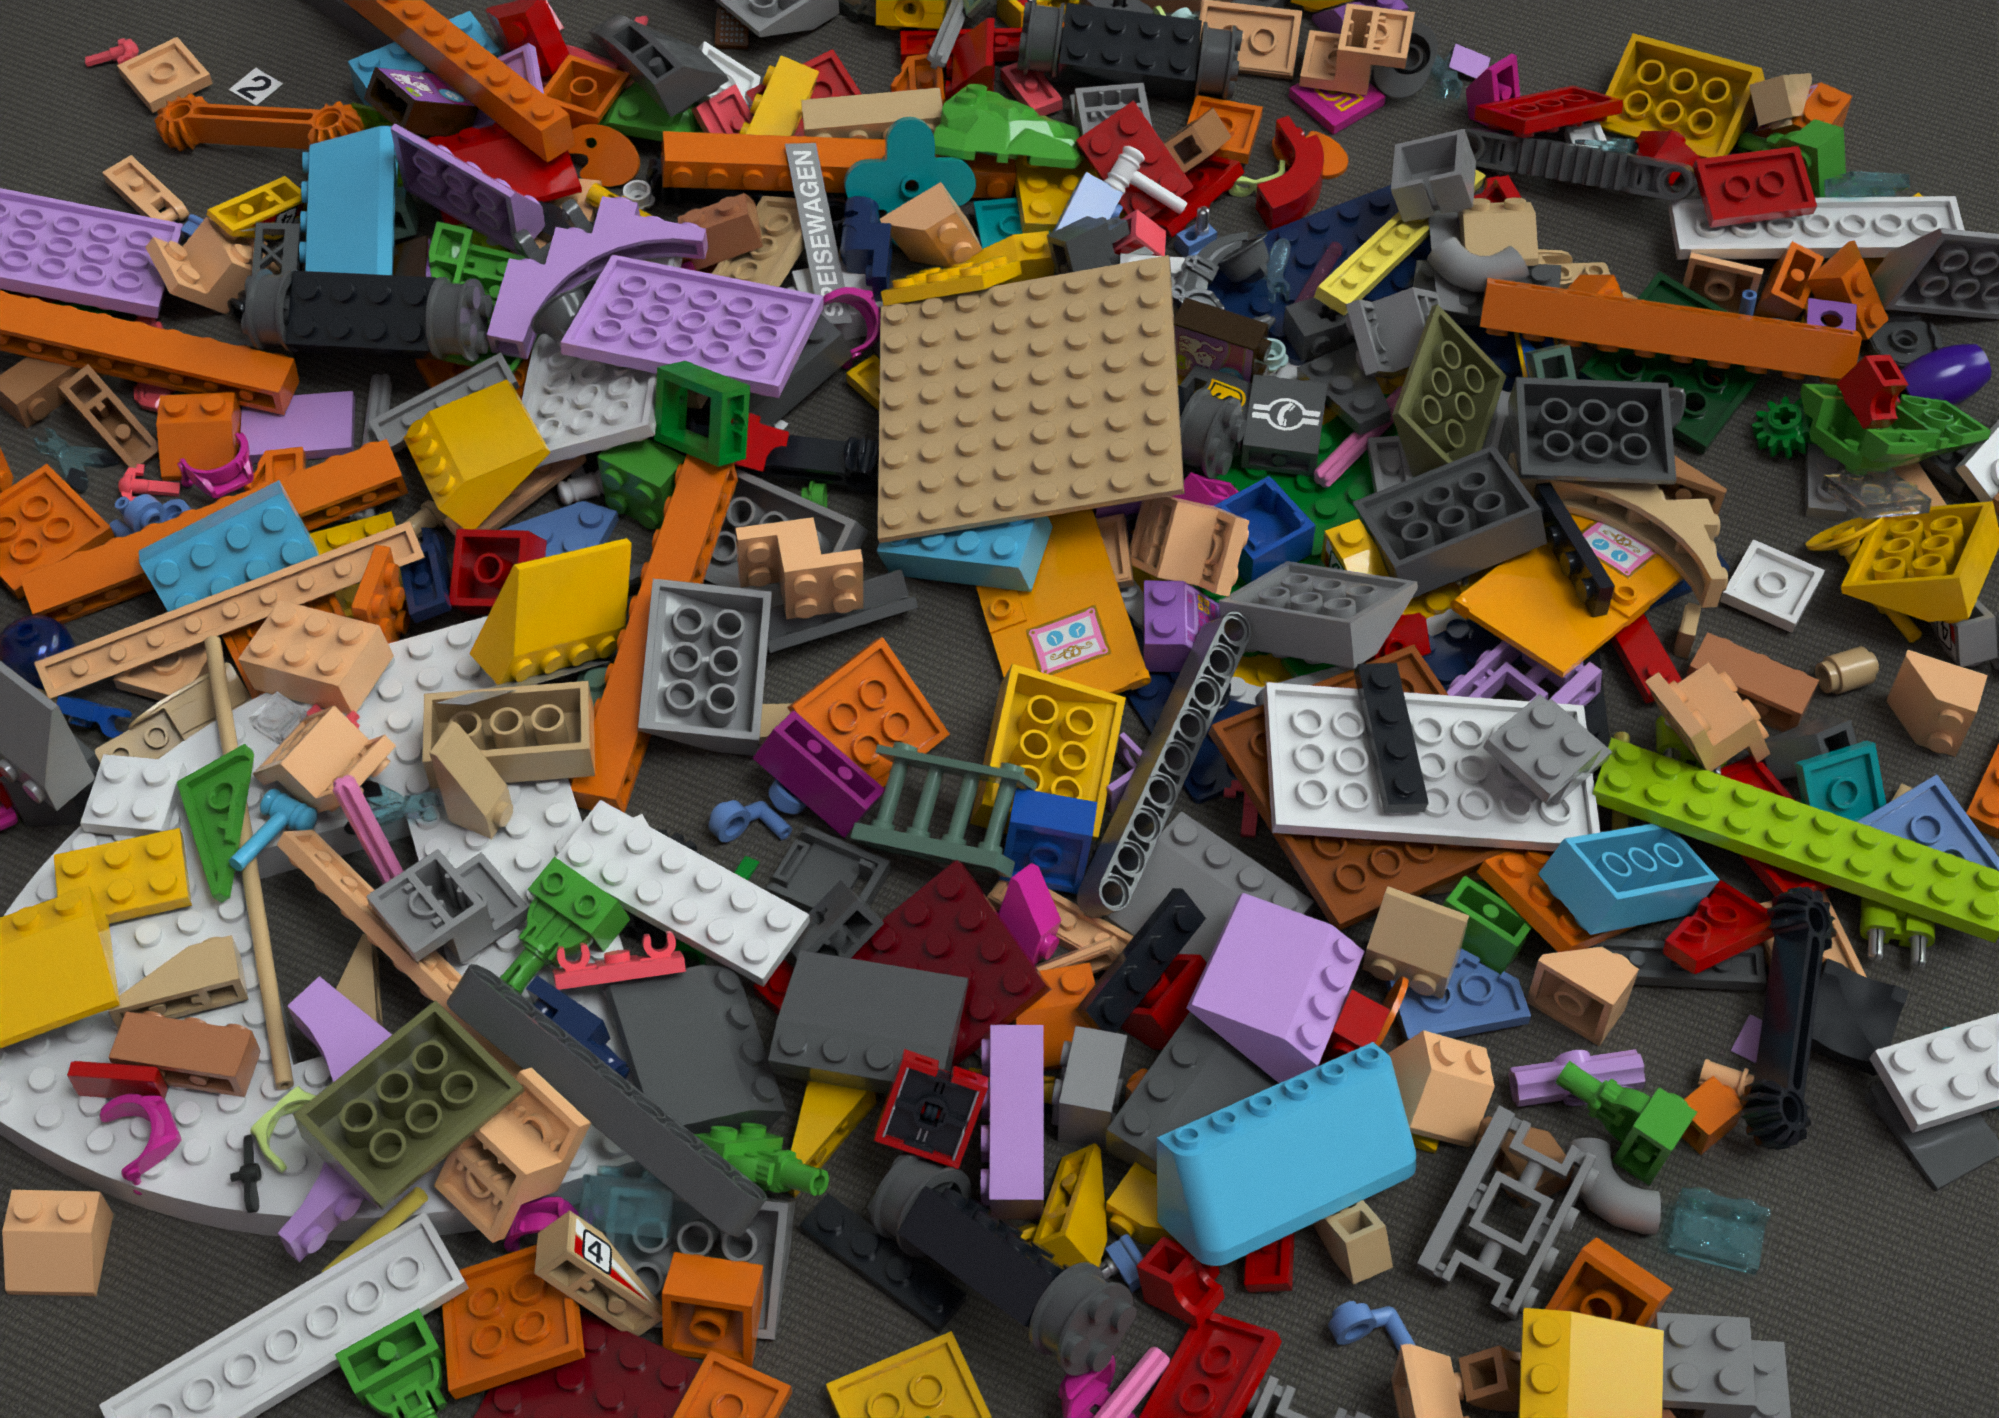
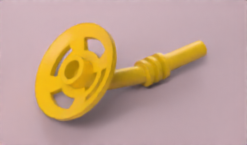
[1805,514,1922,642]

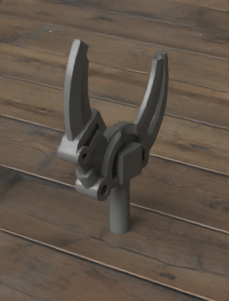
[1172,232,1276,330]

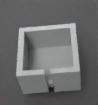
[1391,129,1476,222]
[1051,1026,1127,1151]

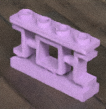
[1447,640,1602,707]

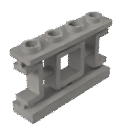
[1417,1106,1600,1321]

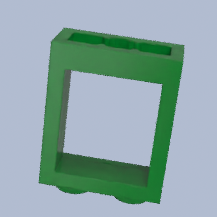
[654,360,750,467]

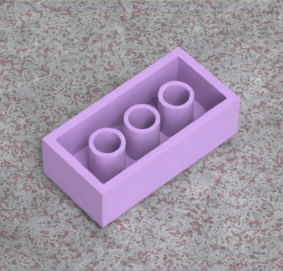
[981,1025,1044,1219]

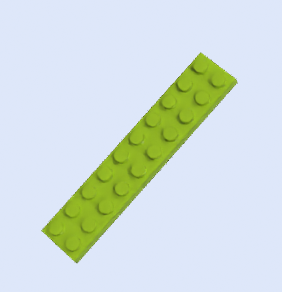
[1593,737,1999,943]

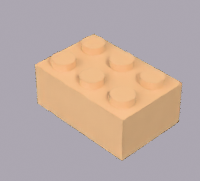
[238,600,394,715]

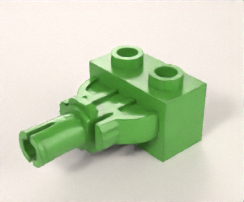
[1738,119,1846,198]
[499,857,630,995]
[1443,876,1533,974]
[1555,1061,1697,1186]
[694,1123,829,1196]
[335,1308,447,1418]

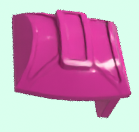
[1058,1355,1136,1418]

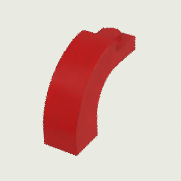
[1256,115,1324,230]

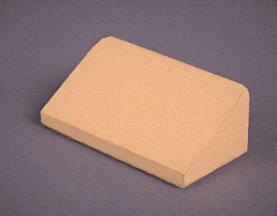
[1036,935,1121,974]

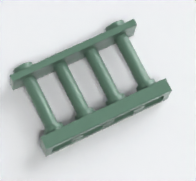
[850,742,1037,878]

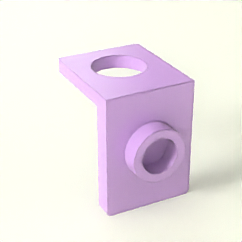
[1106,732,1143,813]

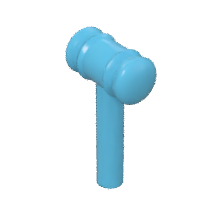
[229,789,318,871]

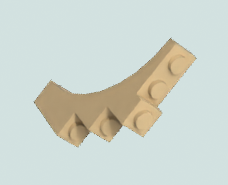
[1508,453,1728,608]

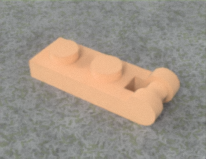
[102,155,189,222]

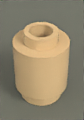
[1815,646,1879,694]

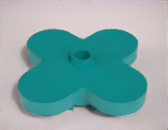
[844,117,976,247]

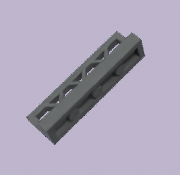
[246,223,304,361]
[767,569,918,653]

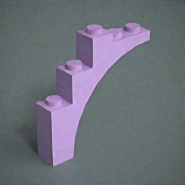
[487,196,708,359]
[278,976,392,1262]

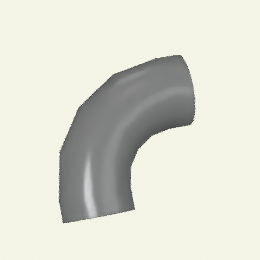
[1427,237,1529,292]
[1566,1138,1661,1235]

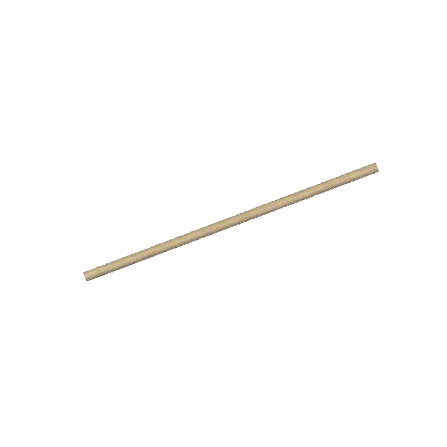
[204,636,294,1090]

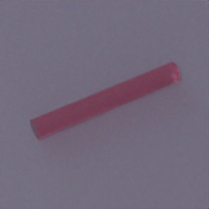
[1293,242,1343,304]

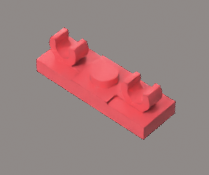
[552,931,686,990]

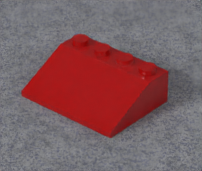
[427,122,582,225]

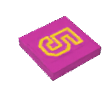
[1289,83,1386,135]

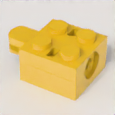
[876,0,948,30]

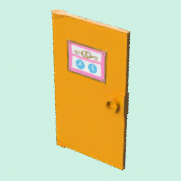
[975,509,1151,694]
[1450,513,1684,678]

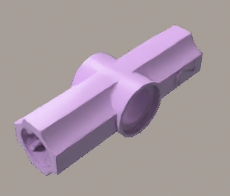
[1508,1049,1646,1107]

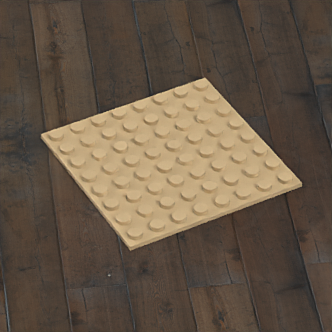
[878,255,1185,543]

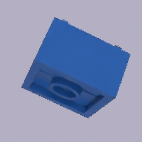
[1214,475,1316,584]
[999,787,1097,894]

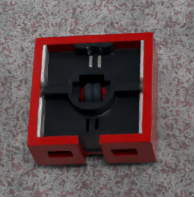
[874,1049,988,1169]

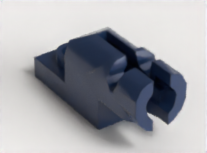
[840,196,893,302]
[400,527,452,623]
[526,975,630,1079]

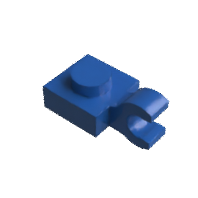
[56,696,132,738]

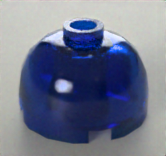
[0,615,76,690]

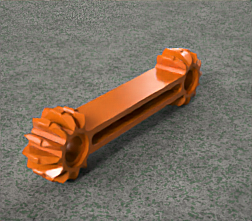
[154,93,364,151]

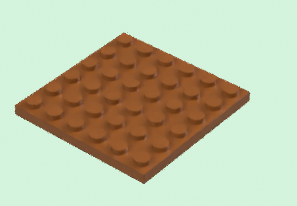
[1208,644,1516,931]

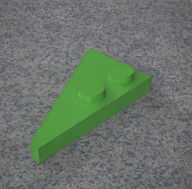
[177,744,254,903]

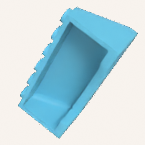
[299,126,398,275]
[1157,1042,1416,1266]

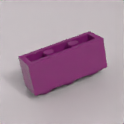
[753,710,885,838]

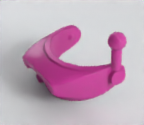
[824,287,881,369]
[177,432,254,498]
[99,1094,182,1195]
[504,1197,599,1252]

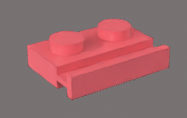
[691,84,753,134]

